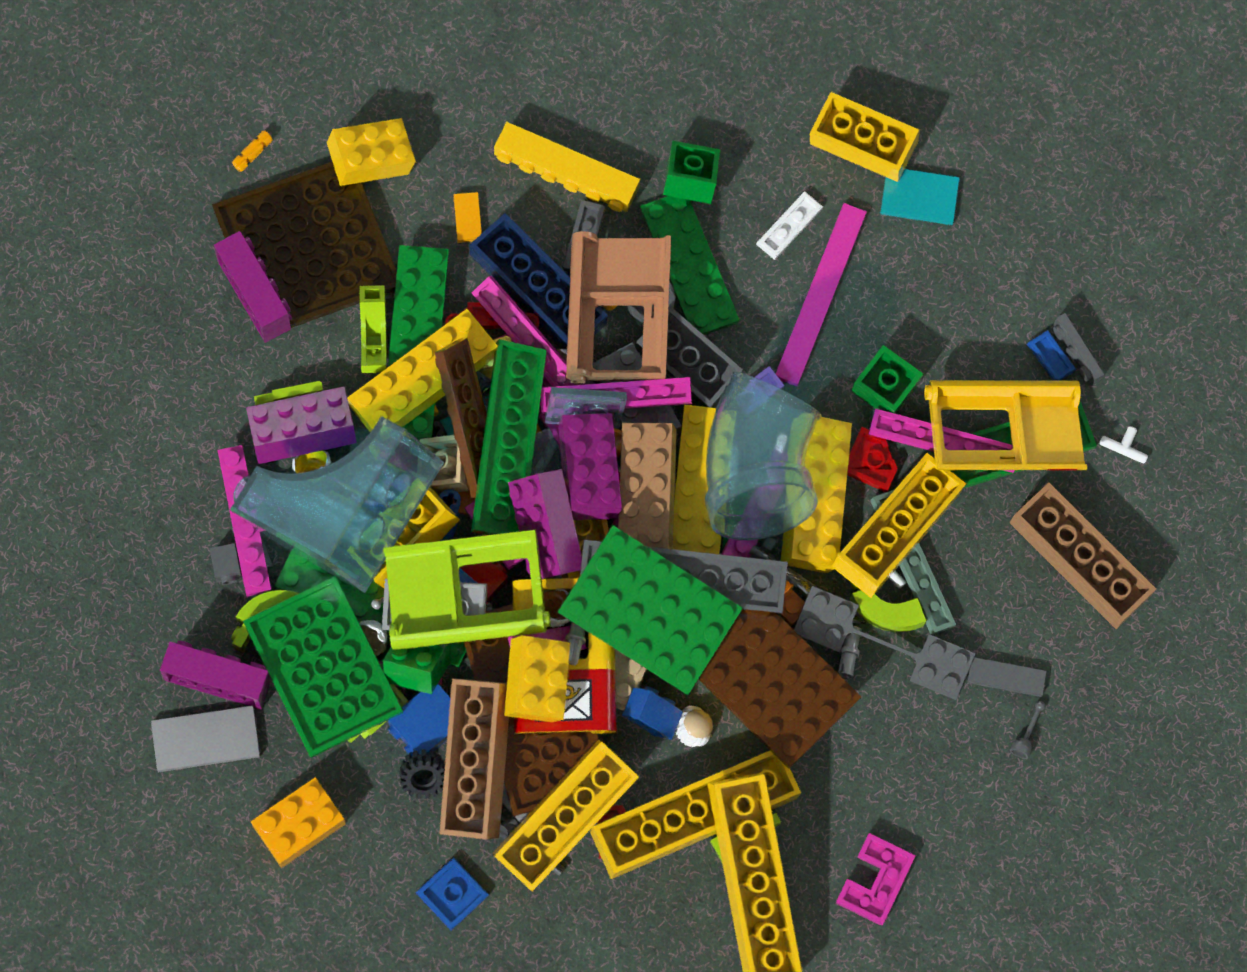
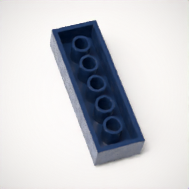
[469,213,608,349]

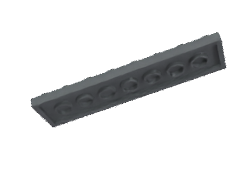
[580,540,788,613]

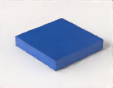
[416,858,489,931]

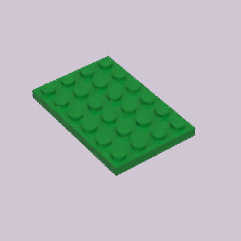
[557,525,743,695]
[243,576,403,759]

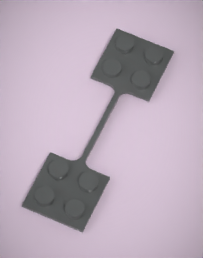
[794,586,975,700]

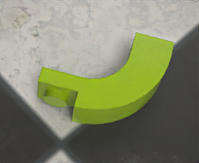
[360,285,387,373]
[850,582,926,632]
[231,590,299,653]

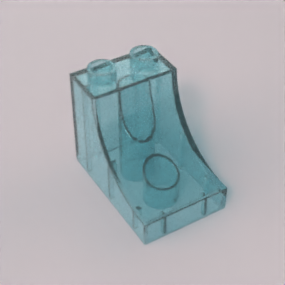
[230,416,444,593]

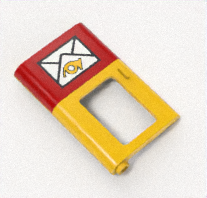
[513,578,616,734]

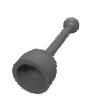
[1010,701,1045,759]

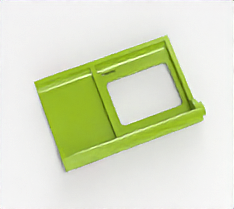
[383,530,551,650]

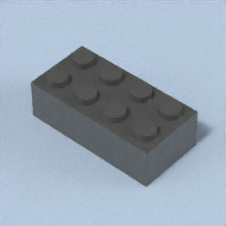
[636,305,746,408]
[593,342,682,436]

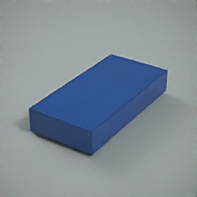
[1027,330,1076,381]

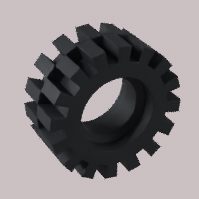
[400,749,445,799]

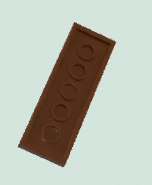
[435,338,487,498]

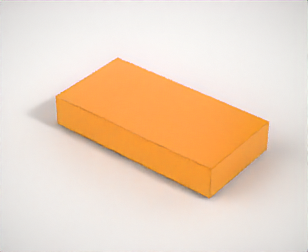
[454,192,482,243]

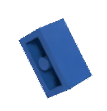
[622,686,683,740]

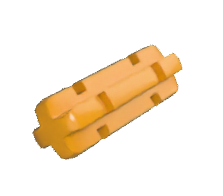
[232,131,272,172]

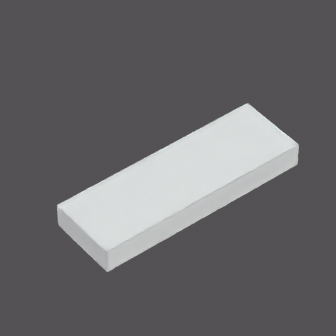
[757,191,823,260]

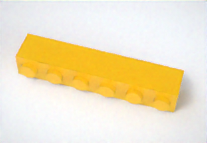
[494,122,640,212]

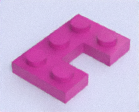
[836,833,915,926]

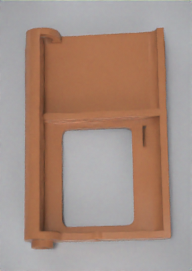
[566,231,671,384]

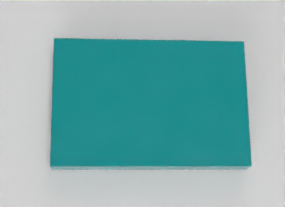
[880,169,959,225]

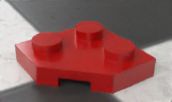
[847,427,898,492]

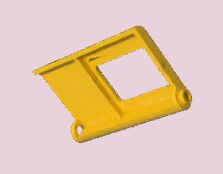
[924,380,1087,470]

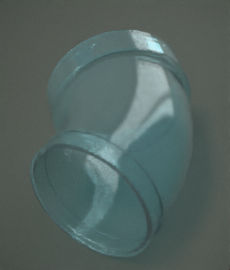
[705,372,822,540]

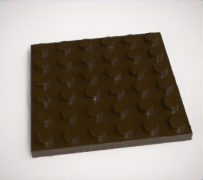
[212,161,397,328]

